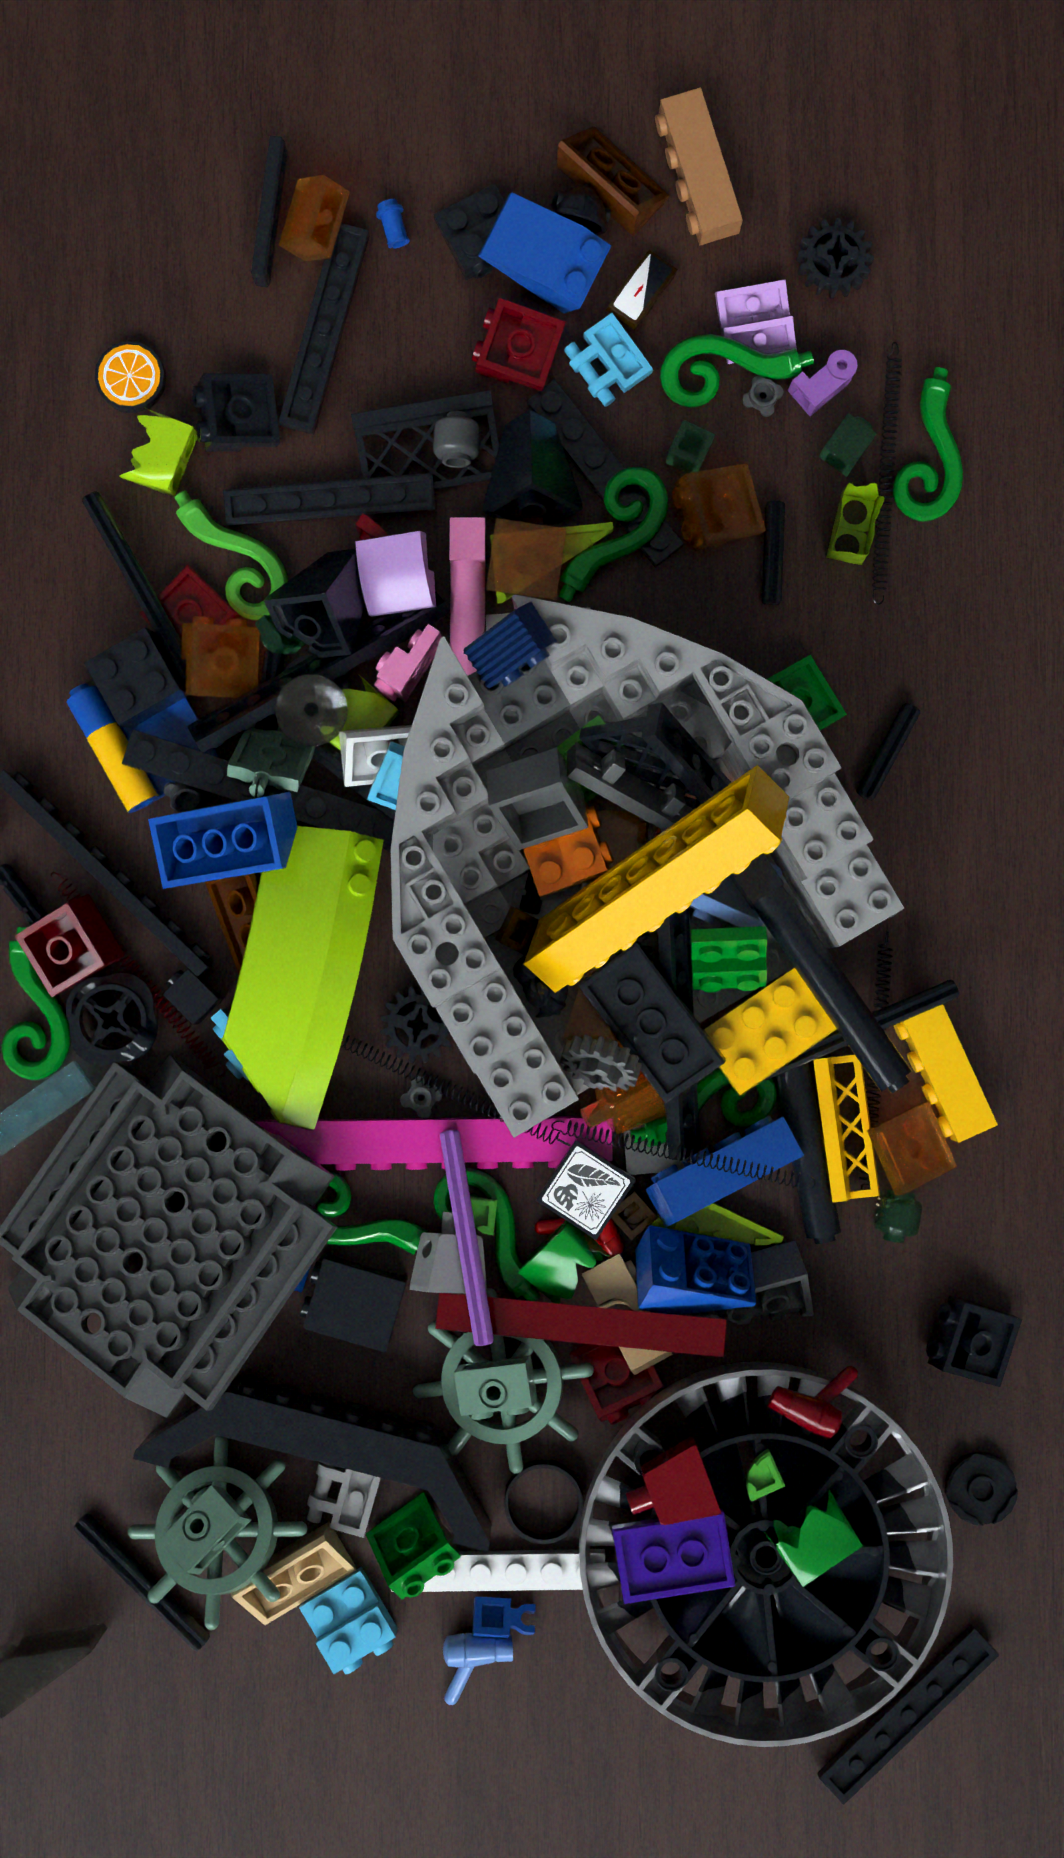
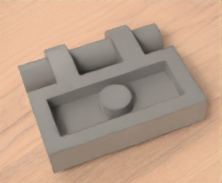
[307,1462,381,1538]

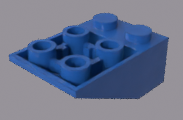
[635,1225,756,1315]

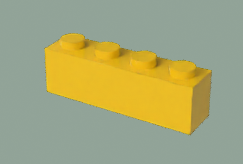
[893,1004,998,1143]

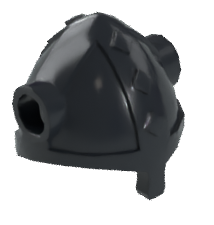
[551,183,611,236]

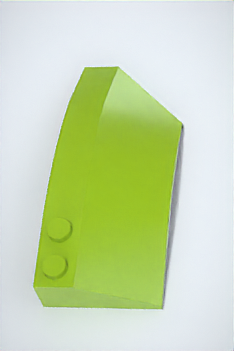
[221,826,384,1130]

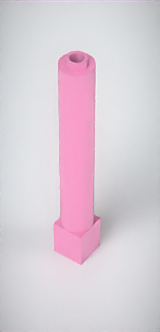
[449,517,486,676]

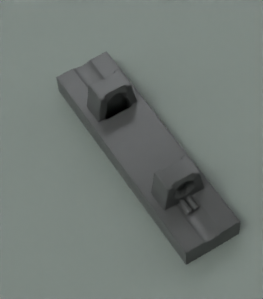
[567,742,694,831]

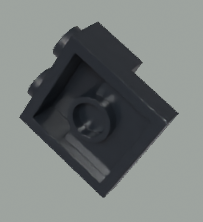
[434,183,505,280]
[192,373,280,452]
[926,1295,1022,1387]

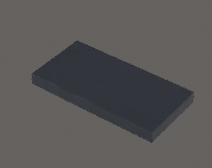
[578,941,726,1104]

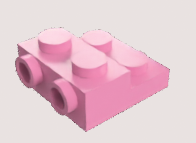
[374,624,441,702]

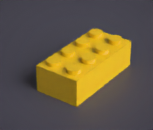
[704,968,837,1097]

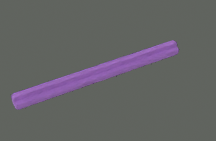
[440,1129,494,1346]

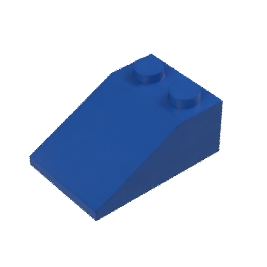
[478,192,611,314]

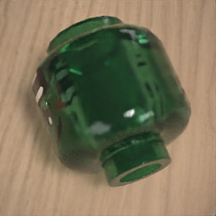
[873,1189,922,1243]

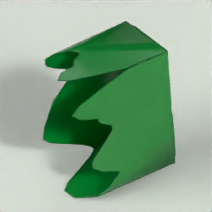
[518,1220,609,1304]
[764,1489,863,1587]

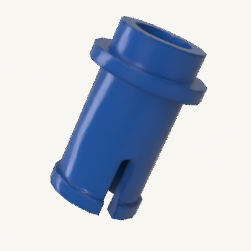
[376,199,410,249]

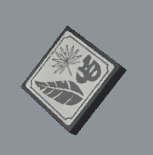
[536,1139,636,1240]

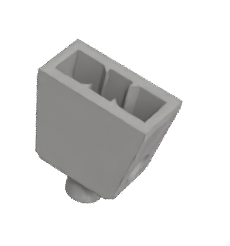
[410,1212,487,1294]

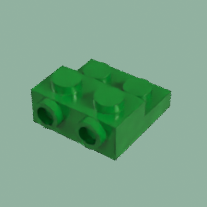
[767,655,847,731]
[691,926,767,993]
[366,1492,461,1600]

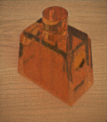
[580,1070,666,1134]

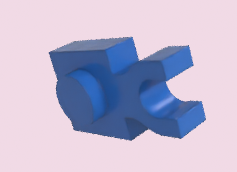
[472,1597,536,1638]

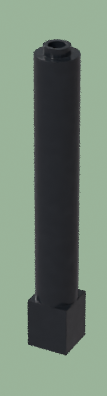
[729,853,912,1094]
[756,983,841,1244]

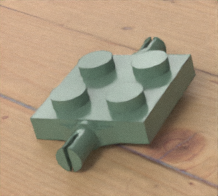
[227,719,315,798]

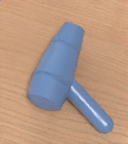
[443,1633,513,1705]

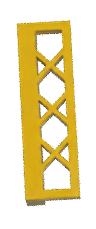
[813,1054,880,1202]

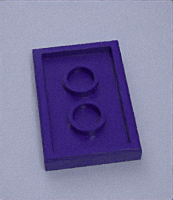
[612,1508,735,1604]

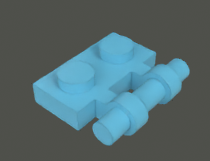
[564,313,653,407]

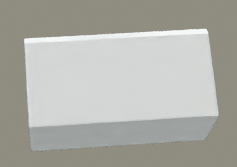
[339,725,412,787]

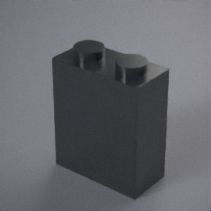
[300,1254,408,1352]

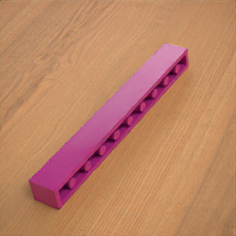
[255,1115,612,1170]

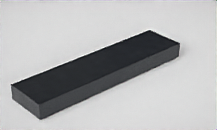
[251,135,288,287]

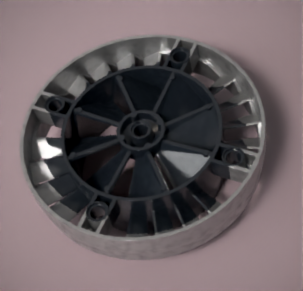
[579,1362,953,1747]

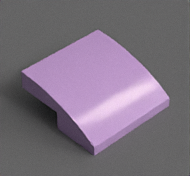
[715,280,797,364]
[355,531,436,617]

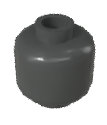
[433,411,480,468]

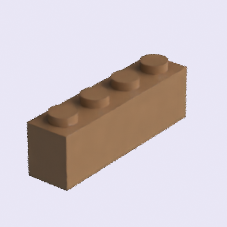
[655,87,743,246]

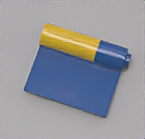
[66,683,221,813]

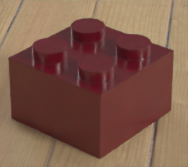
[15,894,125,997]

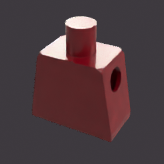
[626,1437,721,1525]

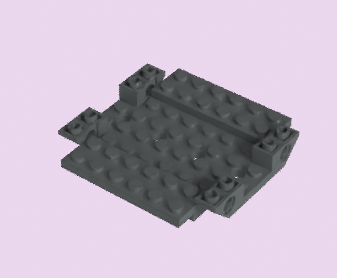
[0,1054,337,1418]

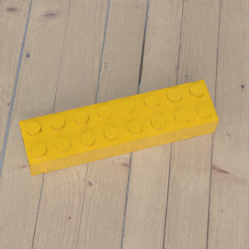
[524,765,789,993]

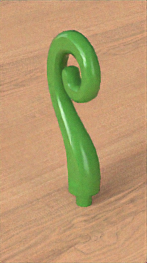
[174,490,289,620]

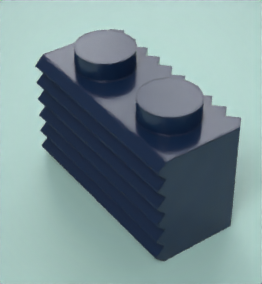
[464,602,557,688]

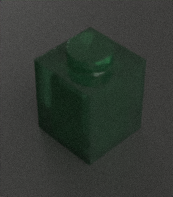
[819,413,877,477]
[666,420,716,478]

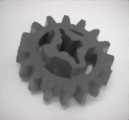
[560,1034,642,1092]

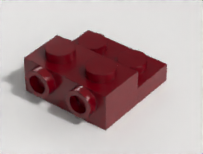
[471,298,566,391]
[569,1344,665,1425]

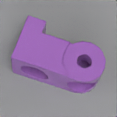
[788,350,858,417]

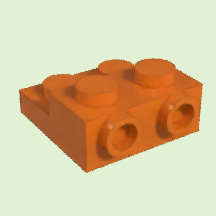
[523,802,614,897]

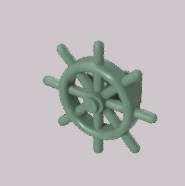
[413,1288,594,1473]
[128,1435,307,1630]

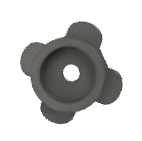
[742,376,784,417]
[163,782,204,811]
[400,1076,442,1119]

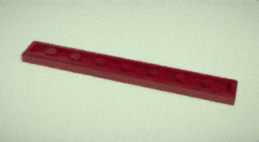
[435,1293,727,1357]

